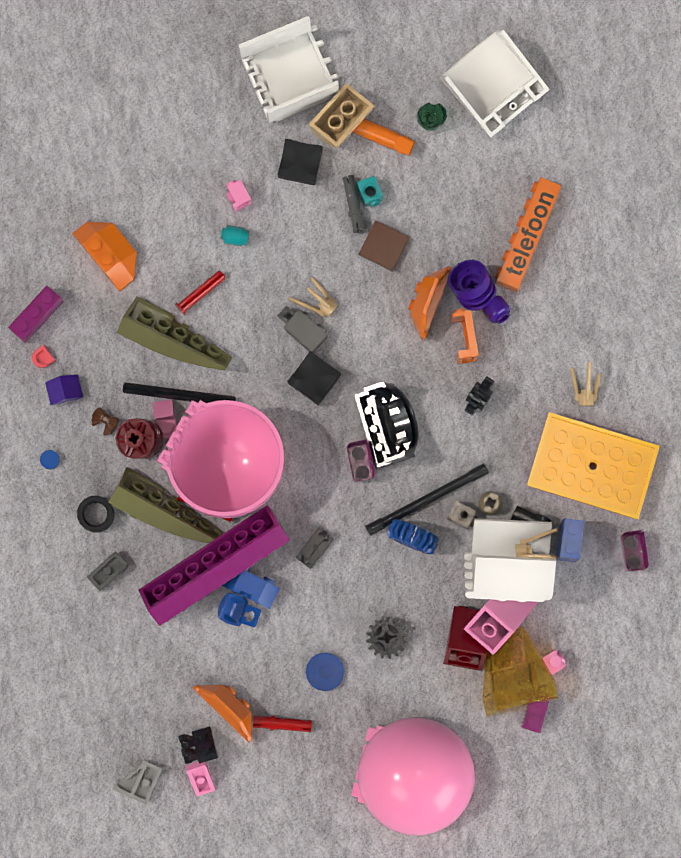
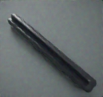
[122,382,236,404]

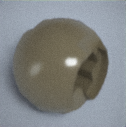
[478,491,503,516]

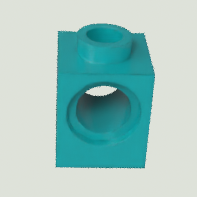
[357,175,383,207]

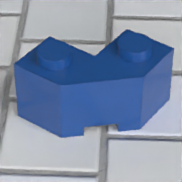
[221,568,280,609]

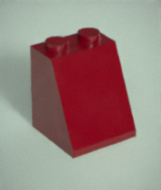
[443,606,487,671]

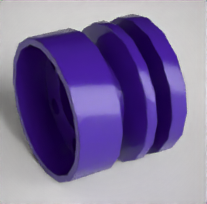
[448,259,496,311]

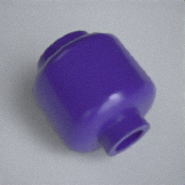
[482,295,511,324]

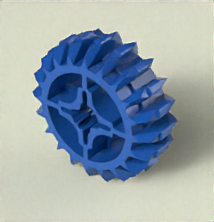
[387,519,439,555]

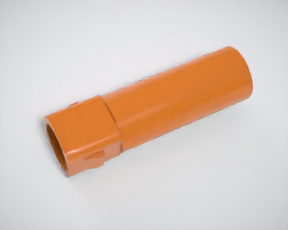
[352,118,415,156]

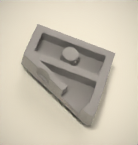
[113,761,163,805]

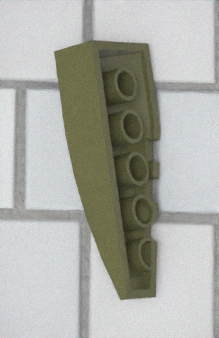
[117,296,232,371]
[108,467,223,543]

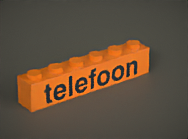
[495,177,561,292]

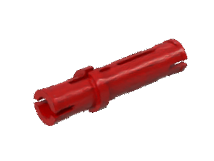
[253,715,312,733]

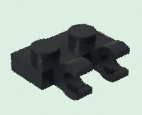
[178,726,218,764]

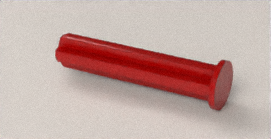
[175,271,225,315]

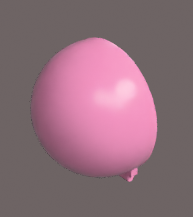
[157,400,284,518]
[351,717,475,836]

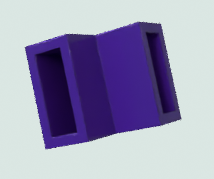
[45,374,83,405]

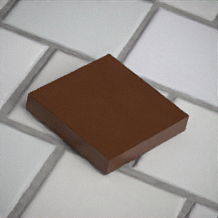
[358,220,409,271]

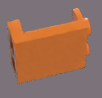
[450,308,479,364]

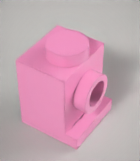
[226,180,252,212]
[540,649,566,675]

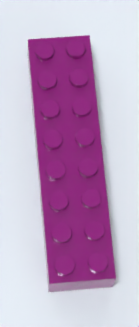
[138,505,290,626]

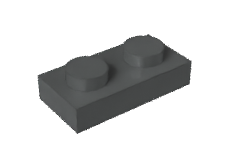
[87,551,129,591]

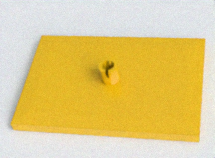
[527,412,660,520]

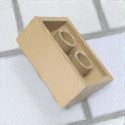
[309,83,375,148]

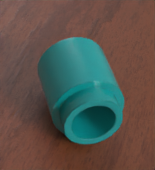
[221,225,249,247]

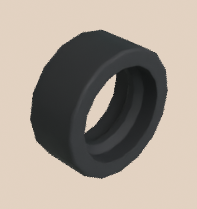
[77,496,114,533]

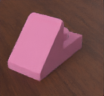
[153,399,177,439]
[185,762,215,796]

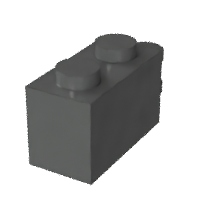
[277,306,328,353]

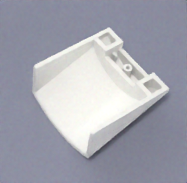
[439,30,550,138]

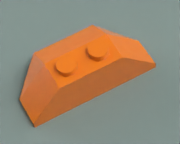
[72,222,137,292]
[408,266,452,341]
[193,685,252,742]

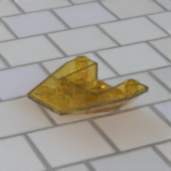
[482,627,559,717]

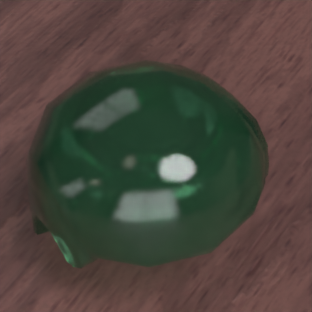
[416,102,447,131]

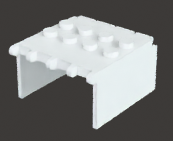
[238,16,339,123]
[464,518,556,602]

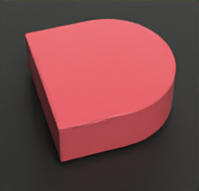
[32,345,55,368]

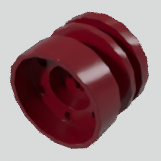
[115,418,164,459]

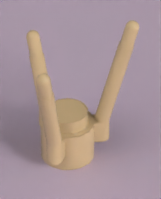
[289,277,338,317]
[570,361,601,406]
[515,528,558,559]

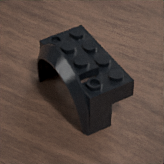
[355,382,419,468]

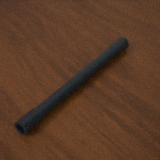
[365,463,489,536]

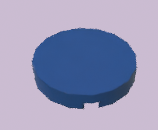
[306,653,344,691]

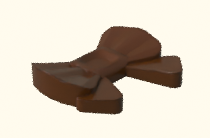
[91,407,118,436]

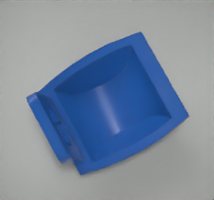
[218,593,261,627]

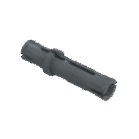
[342,175,365,233]

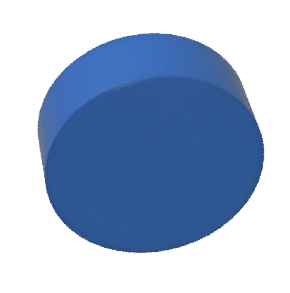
[40,450,60,470]

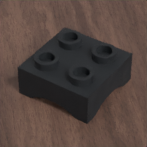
[278,138,323,186]
[287,351,341,406]

